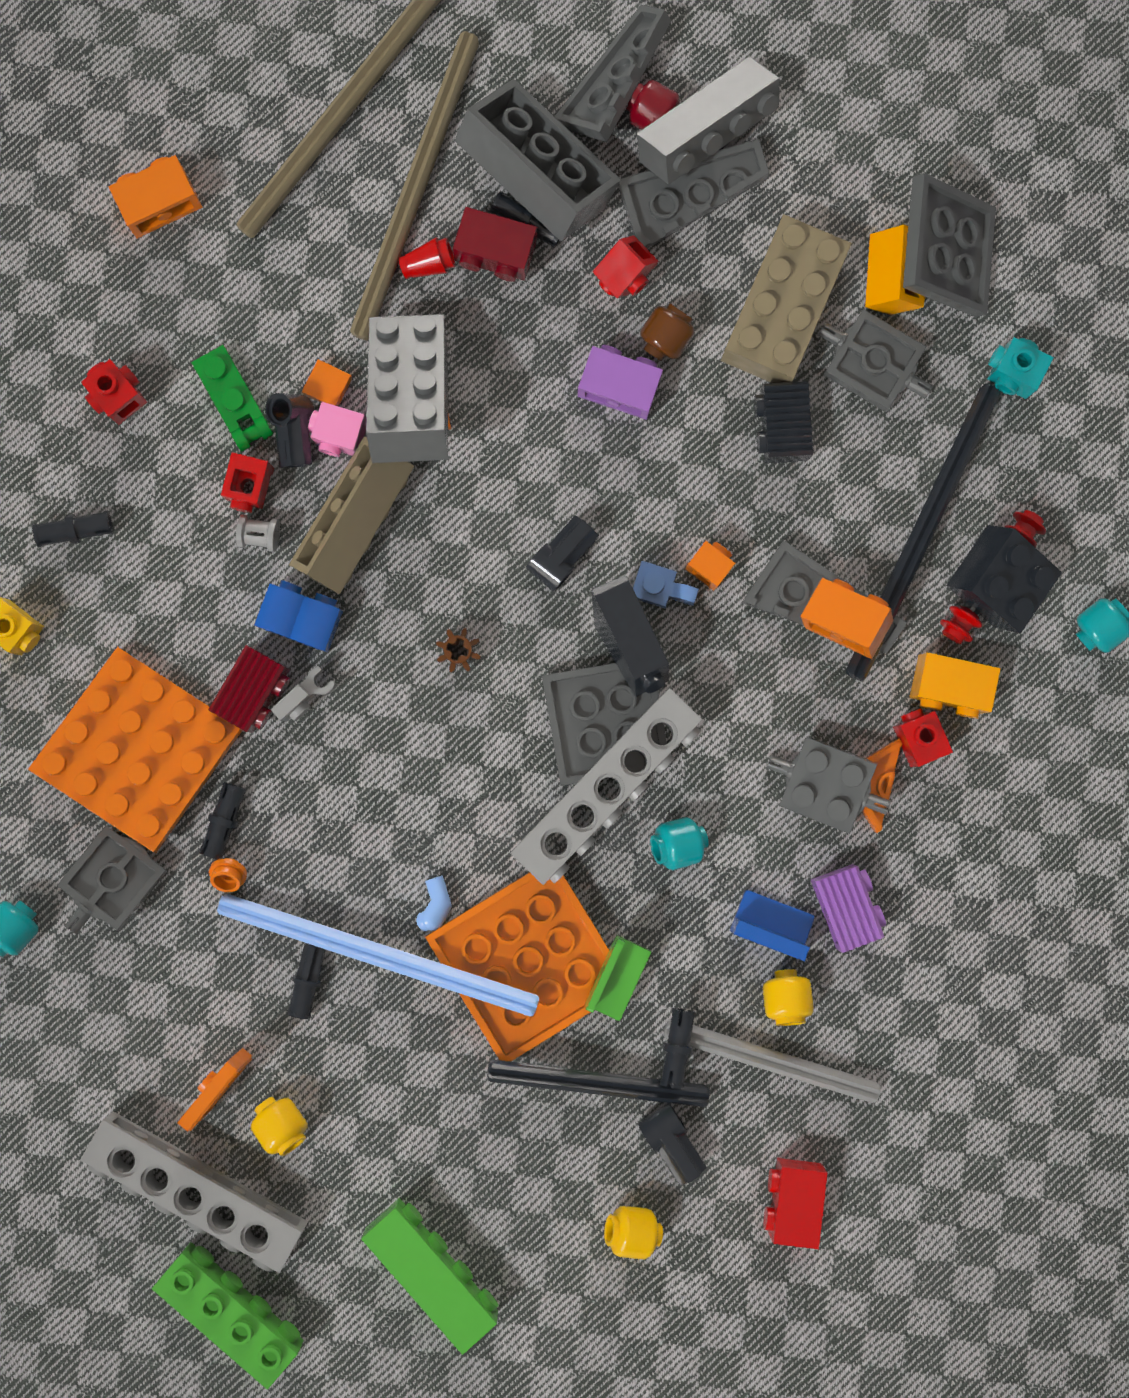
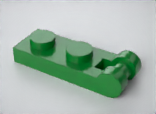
[191,345,274,452]

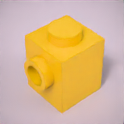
[0,597,44,656]

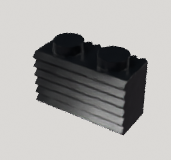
[754,381,814,464]

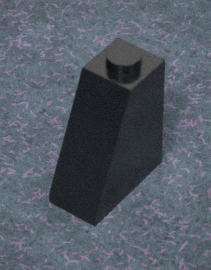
[591,575,669,697]

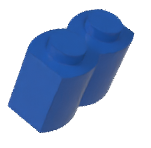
[254,580,343,653]

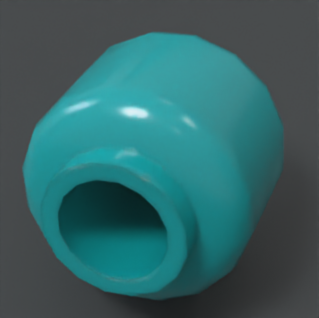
[1075,598,1129,653]
[650,817,709,870]
[0,900,38,957]

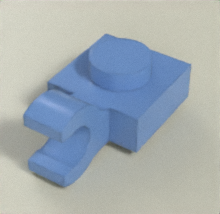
[633,561,699,608]

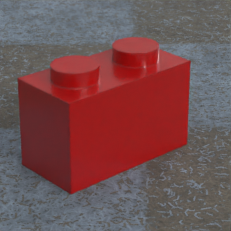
[763,1158,828,1250]

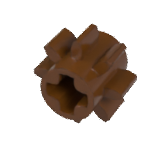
[436,628,481,673]

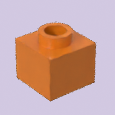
[685,541,735,591]

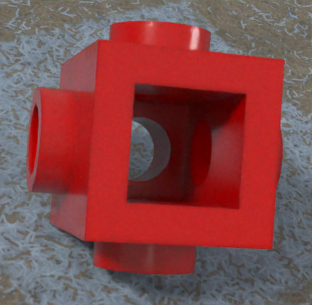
[81,359,148,425]

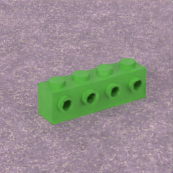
[152,1242,304,1390]

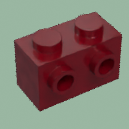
[453,206,537,282]

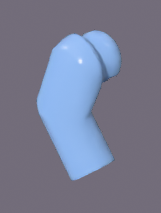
[416,875,452,931]

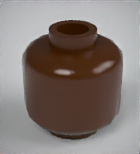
[640,303,695,361]

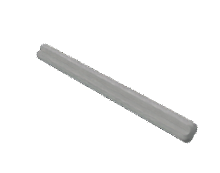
[664,1019,881,1103]

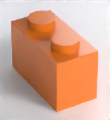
[108,155,203,239]
[800,577,893,659]

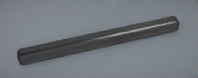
[487,1060,710,1107]

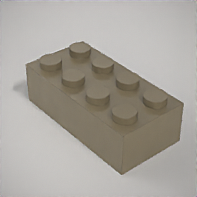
[720,214,852,383]

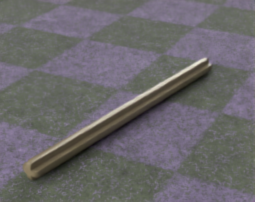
[237,0,441,238]
[350,31,479,341]

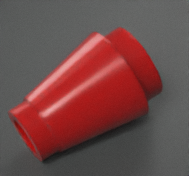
[399,237,456,279]

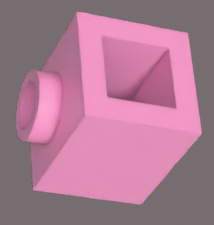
[308,402,367,457]

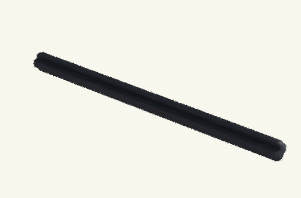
[846,384,1001,681]

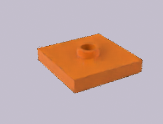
[177,1048,252,1132]

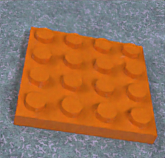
[28,646,242,853]
[425,872,609,1062]

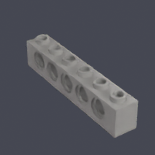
[510,688,703,885]
[80,1111,308,1273]

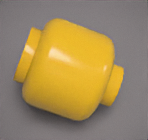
[763,969,814,1026]
[250,1097,308,1156]
[604,1206,663,1259]

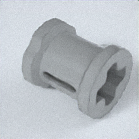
[236,514,280,552]

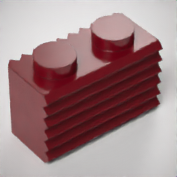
[208,645,290,733]

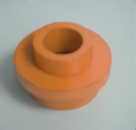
[209,858,247,892]

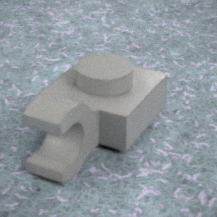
[271,666,337,722]

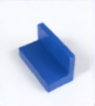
[730,890,814,962]

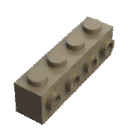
[289,437,414,594]

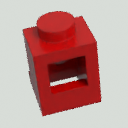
[221,452,275,513]

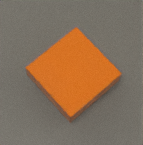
[302,359,352,407]

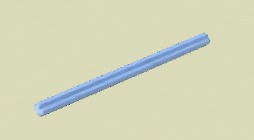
[217,894,539,1016]

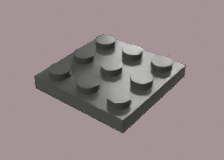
[903,173,996,317]
[542,663,671,786]

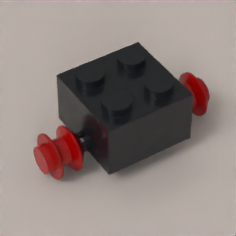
[940,510,1062,644]

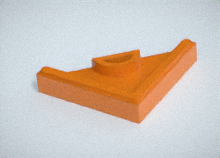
[862,739,902,833]

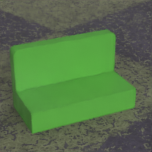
[585,934,651,1021]

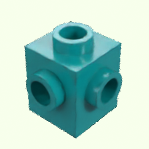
[987,337,1054,399]

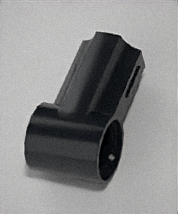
[265,393,314,468]
[526,515,599,592]
[637,1103,707,1186]

